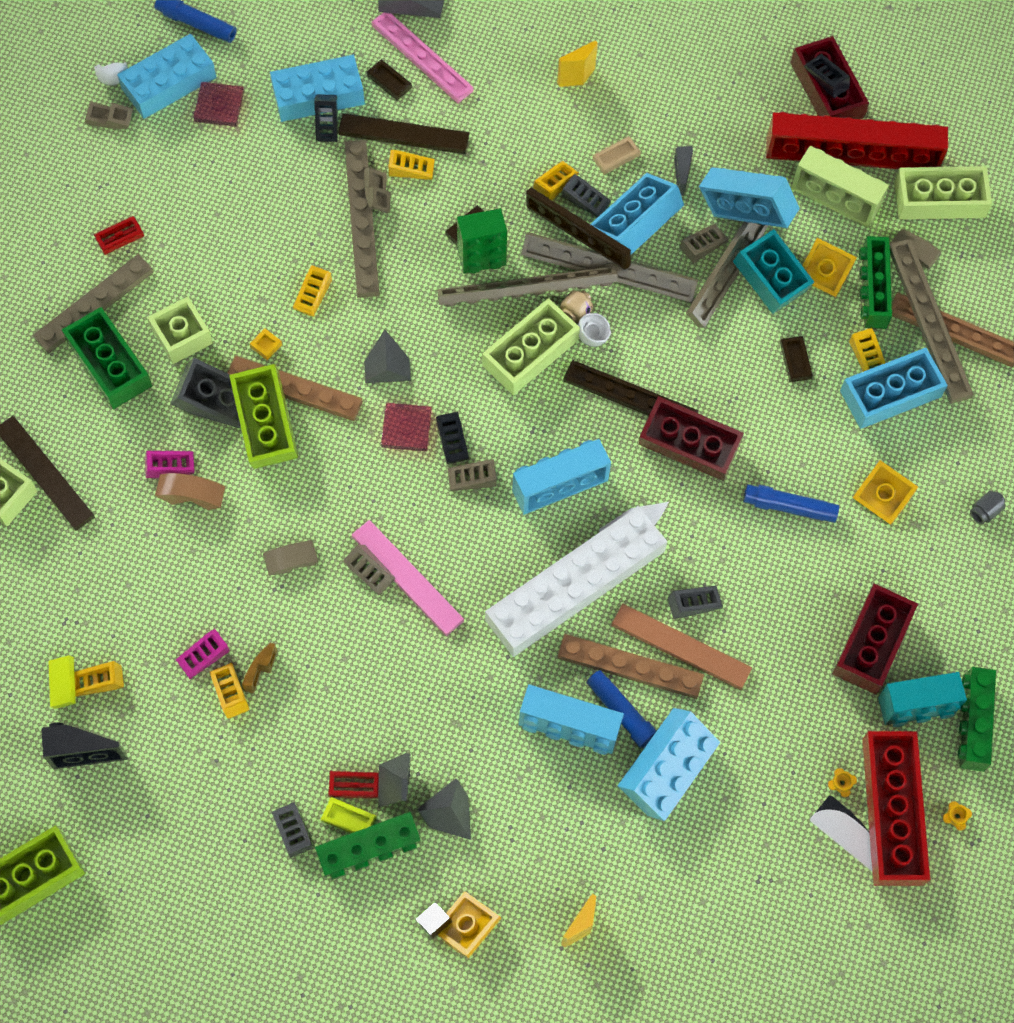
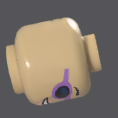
[560,290,593,324]

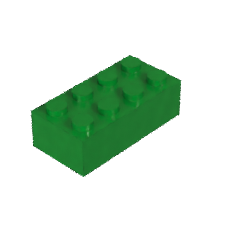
[62,307,153,410]

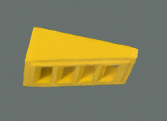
[388,150,435,180]
[533,160,579,200]
[293,265,332,317]
[849,328,885,372]
[75,661,124,697]
[209,663,250,719]

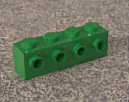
[859,236,892,329]
[957,666,996,772]
[315,811,421,880]

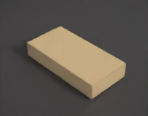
[592,136,641,175]

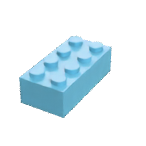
[117,33,217,119]
[270,55,365,122]
[699,167,800,228]
[591,173,684,254]
[840,348,948,429]
[512,439,611,515]
[519,684,624,755]
[618,708,720,821]

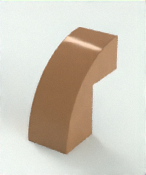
[155,473,226,510]

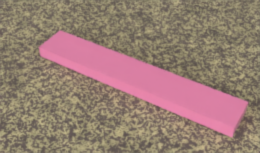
[372,12,473,103]
[352,520,464,637]

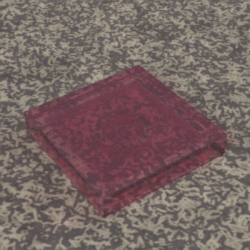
[193,82,244,127]
[381,403,432,452]

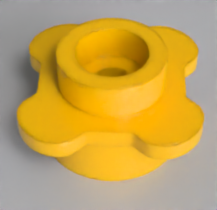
[828,768,857,797]
[943,801,972,831]

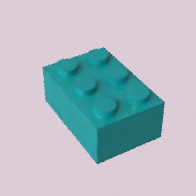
[733,229,814,314]
[878,672,967,727]

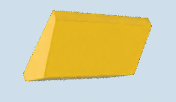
[557,40,598,87]
[802,238,857,297]
[852,460,919,525]
[437,891,501,958]
[561,893,597,948]

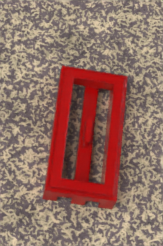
[94,216,144,255]
[328,771,379,799]

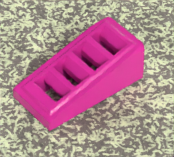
[145,451,194,478]
[176,628,230,679]

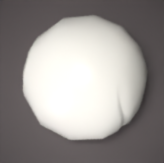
[94,62,128,86]
[578,313,611,347]

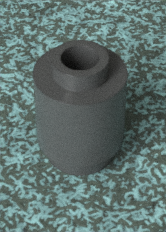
[970,491,1005,524]

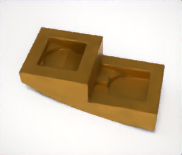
[242,643,277,694]

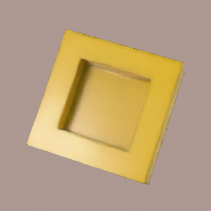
[249,328,282,360]

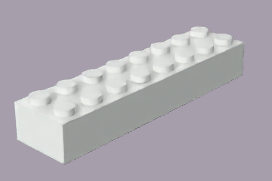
[485,506,667,657]

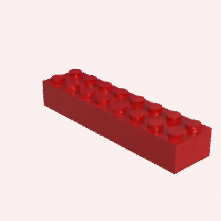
[766,112,948,169]

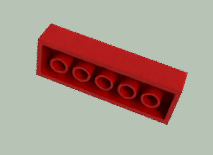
[862,731,930,886]

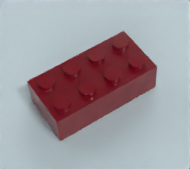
[791,36,869,119]
[639,396,744,481]
[832,583,919,695]

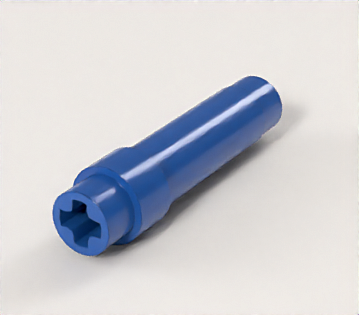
[154,0,237,43]
[743,484,839,523]
[586,670,657,749]

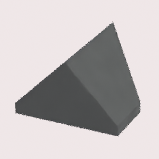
[364,330,411,383]
[378,753,411,808]
[417,778,471,840]

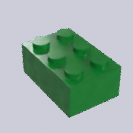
[457,208,507,274]

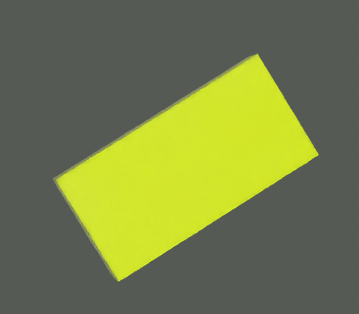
[48,655,76,709]
[321,797,377,833]

